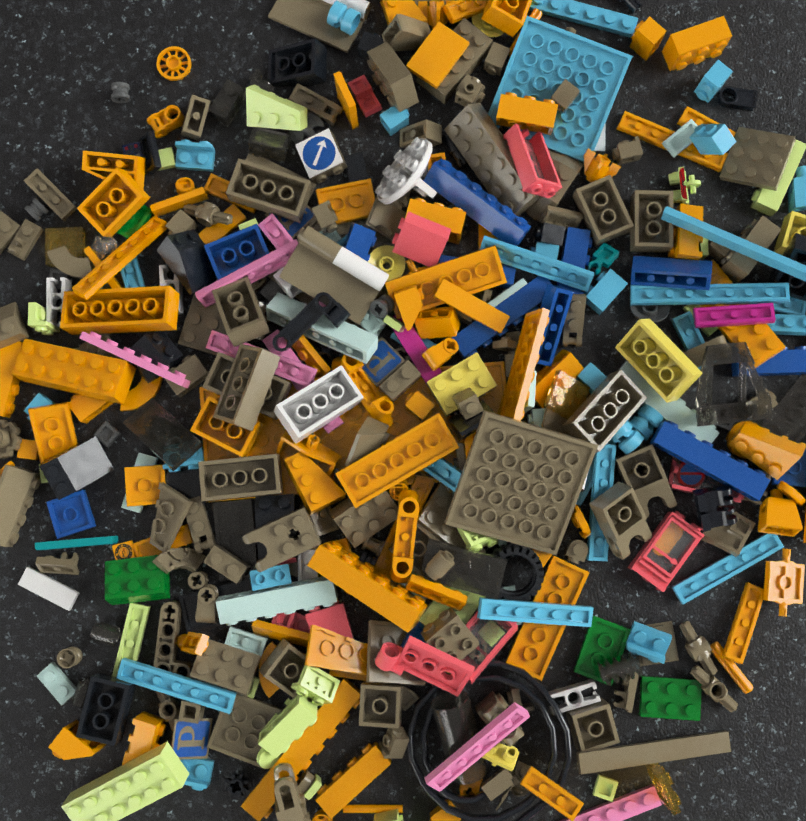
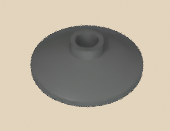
[631,305,670,323]

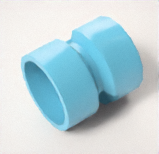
[327,1,361,35]
[630,404,664,440]
[611,420,644,455]

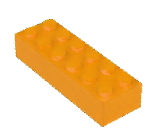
[60,286,180,335]
[11,339,136,405]
[307,541,428,633]

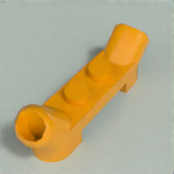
[331,354,394,427]
[390,490,419,583]

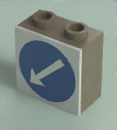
[295,128,347,183]

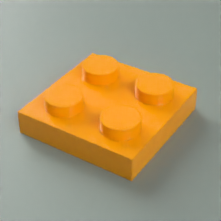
[124,464,166,507]

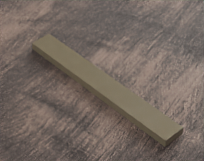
[576,730,731,774]

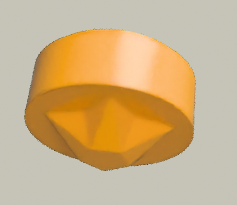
[175,177,195,195]

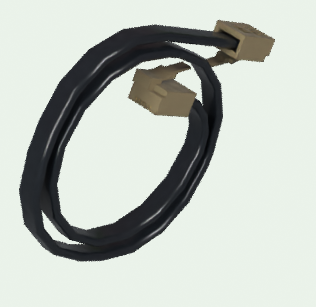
[407,660,572,821]

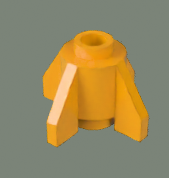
[418,0,455,29]
[584,149,621,183]

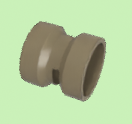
[57,646,83,669]

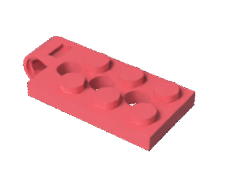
[375,636,475,697]

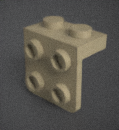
[421,607,479,660]

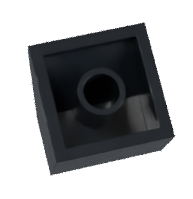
[130,331,183,384]

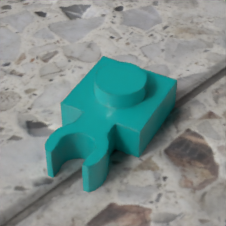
[588,243,619,275]

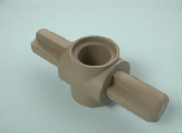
[183,202,233,227]
[679,621,718,676]
[690,665,738,712]
[156,691,181,731]

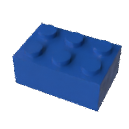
[204,224,270,280]

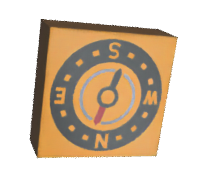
[112,540,136,560]

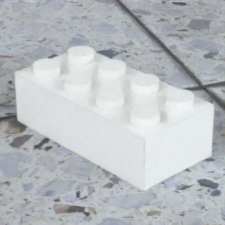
[274,365,363,444]

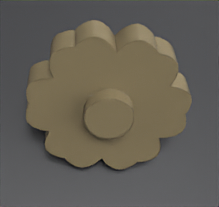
[0,419,22,459]

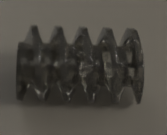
[597,653,643,686]

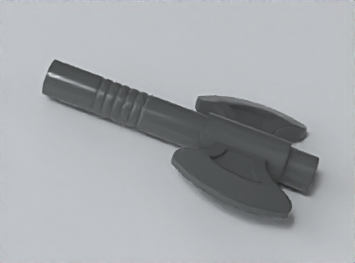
[289,112,324,144]

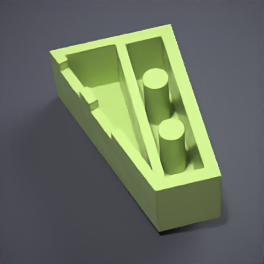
[246,85,308,131]
[258,694,318,758]

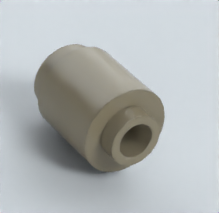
[425,550,455,580]

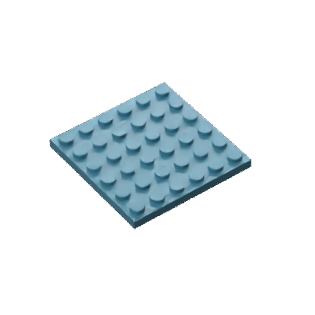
[488,16,633,163]

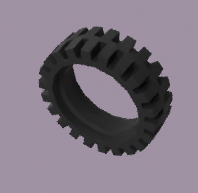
[484,543,544,601]

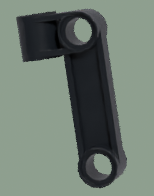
[272,292,351,352]

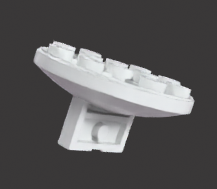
[375,137,437,205]

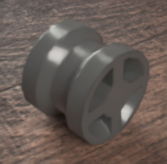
[111,82,130,103]
[24,198,49,221]
[370,295,395,318]

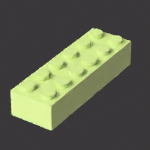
[61,741,189,821]

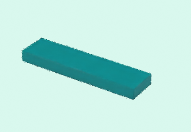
[35,536,118,550]

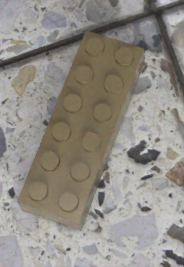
[444,103,541,217]

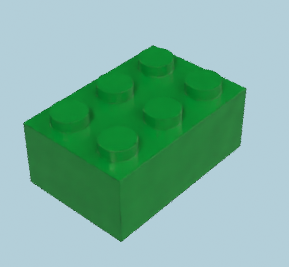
[105,555,170,605]

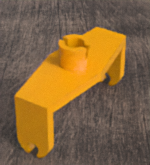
[276,430,341,478]

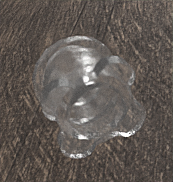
[92,236,118,259]

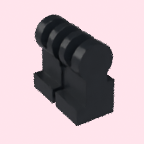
[692,485,737,532]

